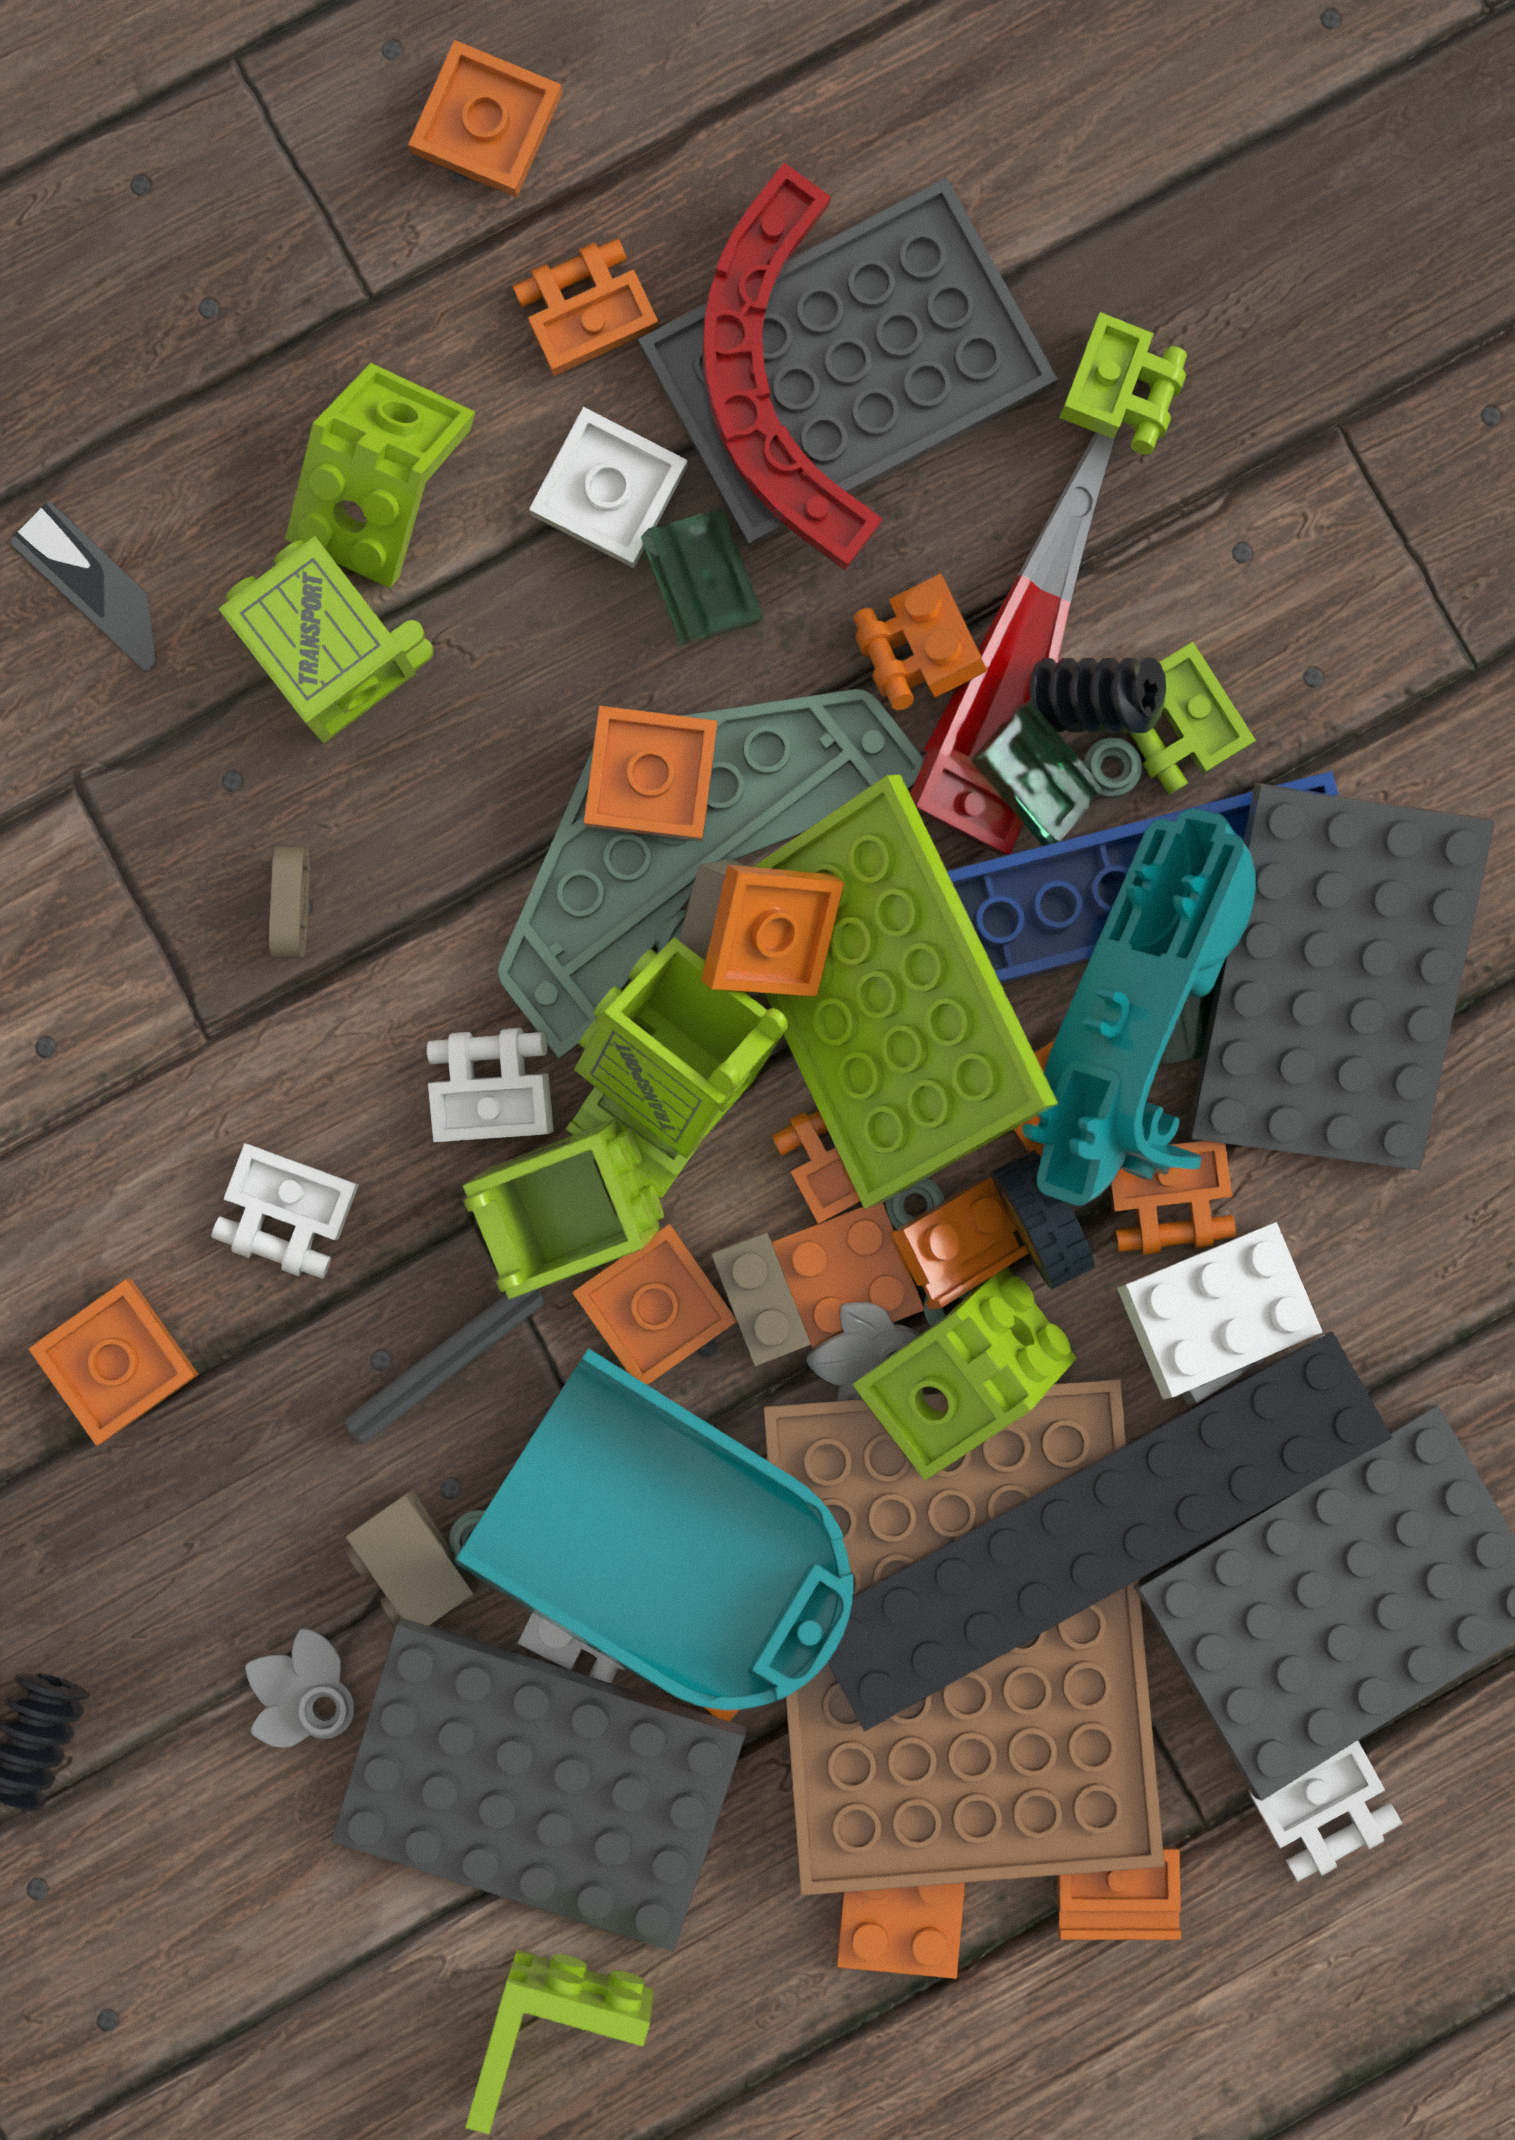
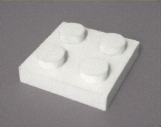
[529,407,688,568]

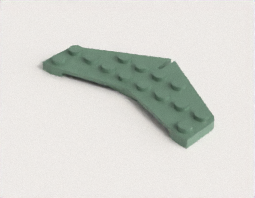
[498,689,925,1059]

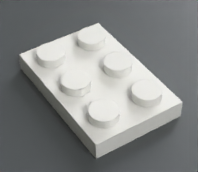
[1117,1222,1322,1399]

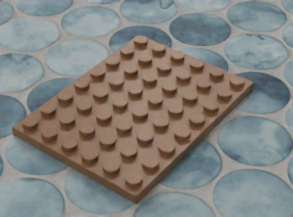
[764,1379,1165,1896]

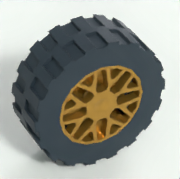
[991,1150,1095,1290]

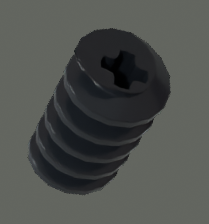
[1030,658,1166,733]
[0,1673,91,1811]

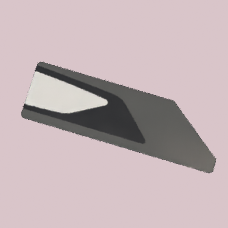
[10,502,156,671]

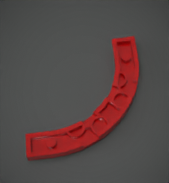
[702,162,882,571]

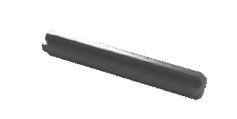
[344,1289,545,1444]

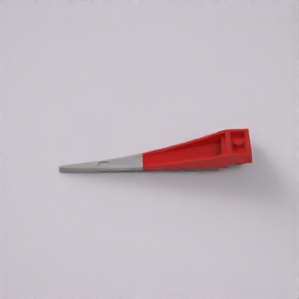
[910,432,1116,855]

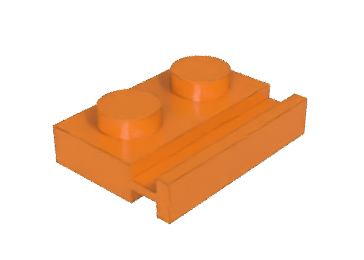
[891,1177,1029,1310]
[1057,1847,1181,1940]

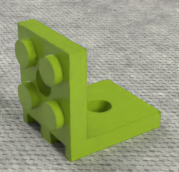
[285,363,476,588]
[852,1267,1077,1481]
[465,1950,654,2135]

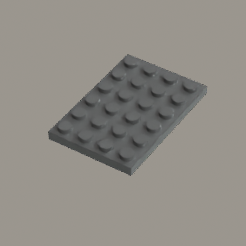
[638,177,1058,548]
[1186,783,1495,1170]
[1134,1405,1515,1801]
[331,1617,746,1952]

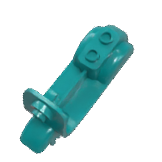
[1022,808,1256,1206]

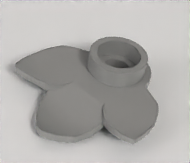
[806,1302,919,1401]
[245,1628,355,1748]

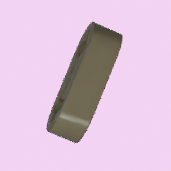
[269,846,310,959]

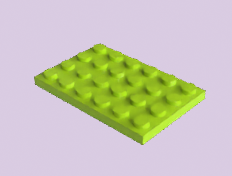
[753,774,1058,1209]

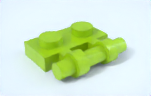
[1059,312,1187,455]
[1123,642,1256,796]

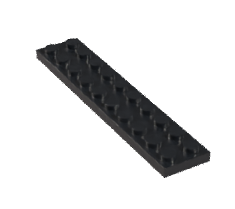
[827,1331,1393,1731]

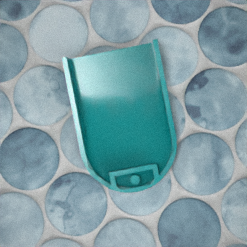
[453,1348,853,1710]

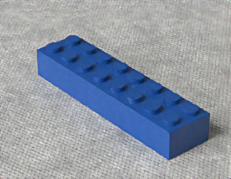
[947,771,1339,985]

